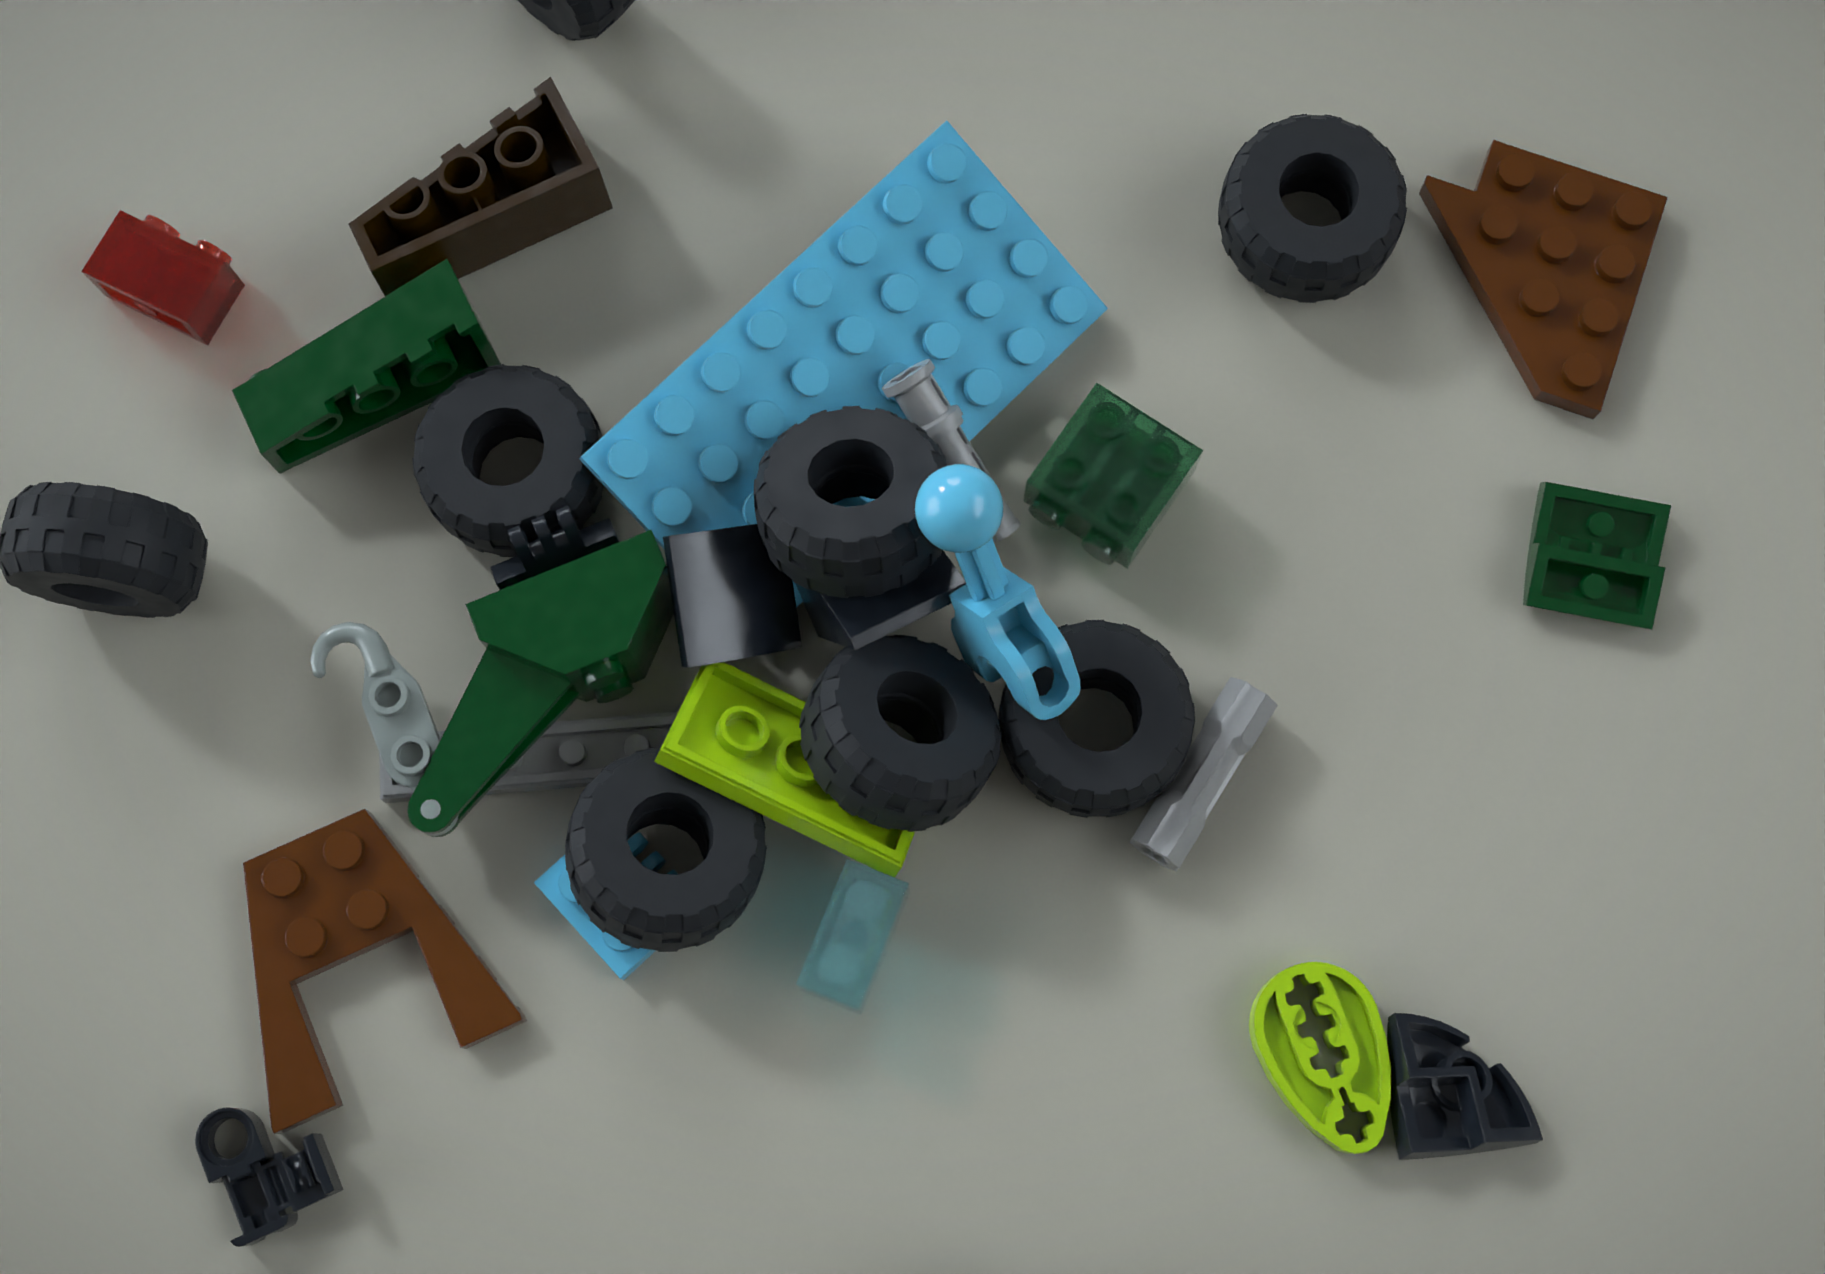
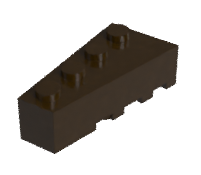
[348,77,613,296]

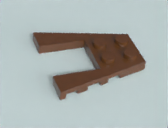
[243,809,527,1134]

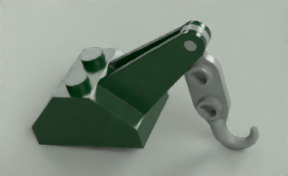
[310,530,674,837]

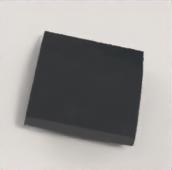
[663,524,802,668]

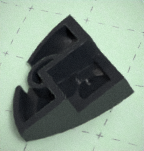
[1387,1013,1543,1160]

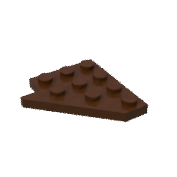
[1419,140,1668,420]

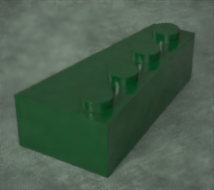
[232,259,501,474]

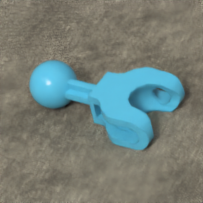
[915,464,1081,720]

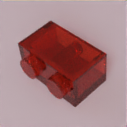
[81,210,245,345]

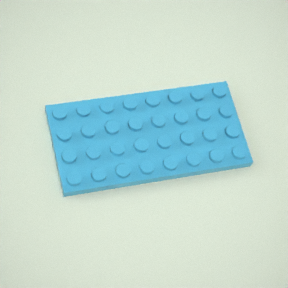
[579,120,1108,607]

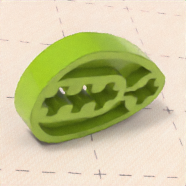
[1249,962,1391,1154]

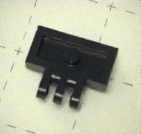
[490,505,620,590]

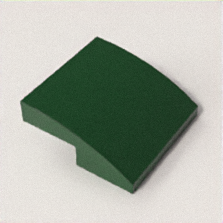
[1523,482,1671,630]

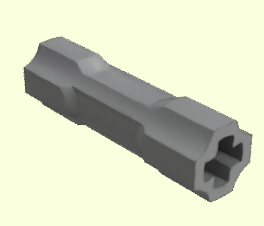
[1129,677,1278,872]

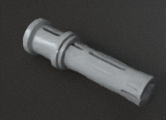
[881,359,1021,543]

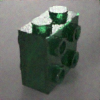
[1023,383,1203,569]

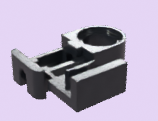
[195,1107,344,1247]

